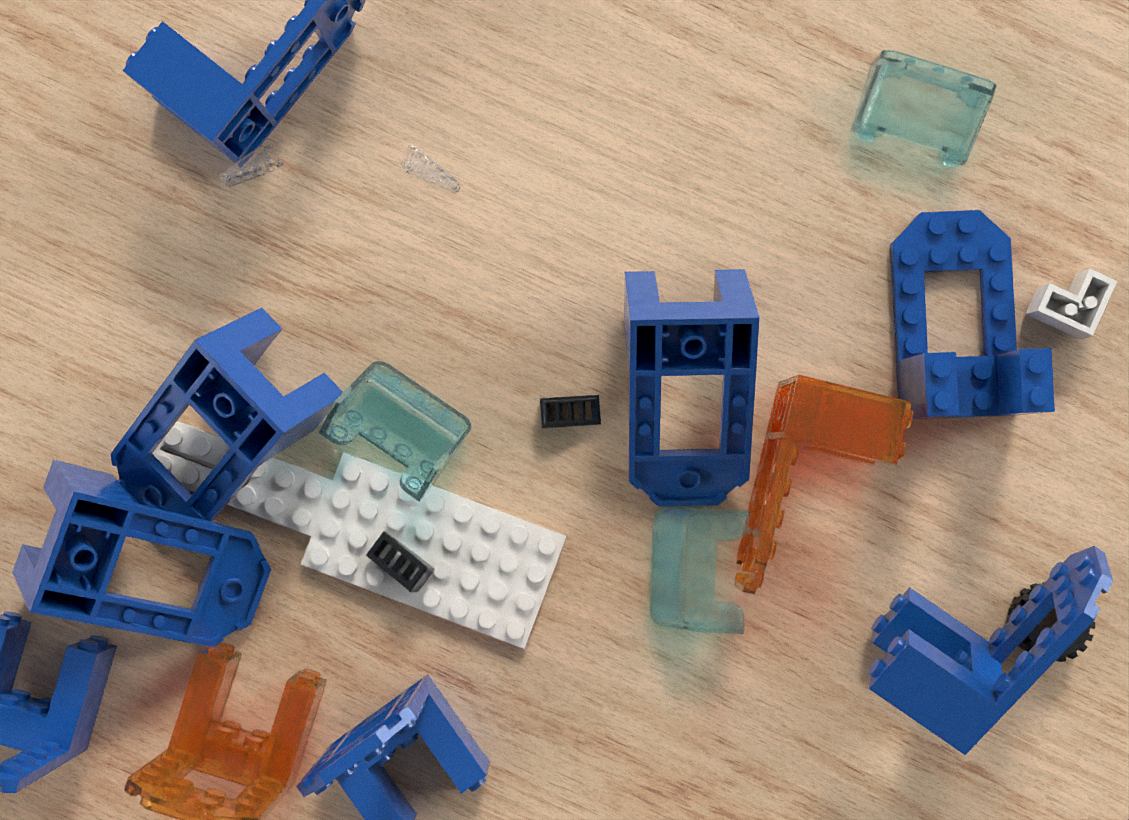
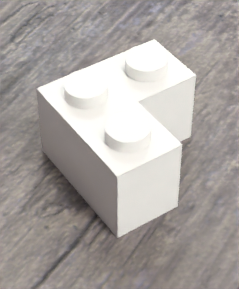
[1025,269,1117,339]

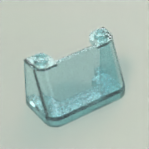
[850,50,997,167]

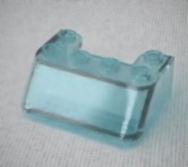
[319,361,472,502]
[649,506,749,634]

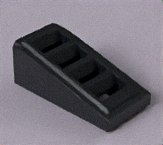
[540,395,601,429]
[366,531,435,593]

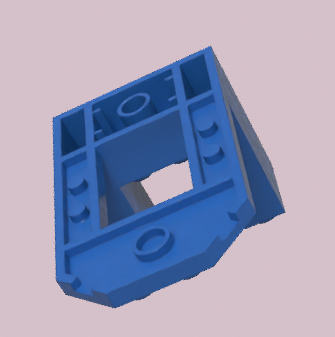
[122,0,366,169]
[890,210,1055,420]
[624,269,760,507]
[110,308,345,522]
[12,459,271,647]
[868,546,1113,755]
[0,611,117,793]
[296,674,490,820]

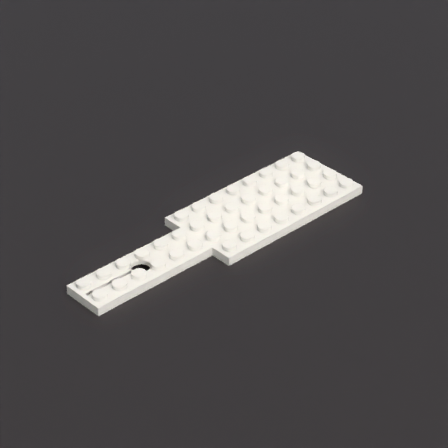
[152,421,566,649]

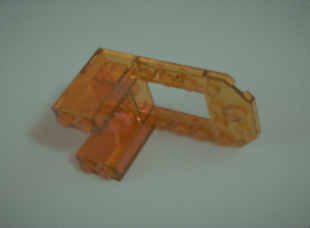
[734,375,913,594]
[124,642,327,820]

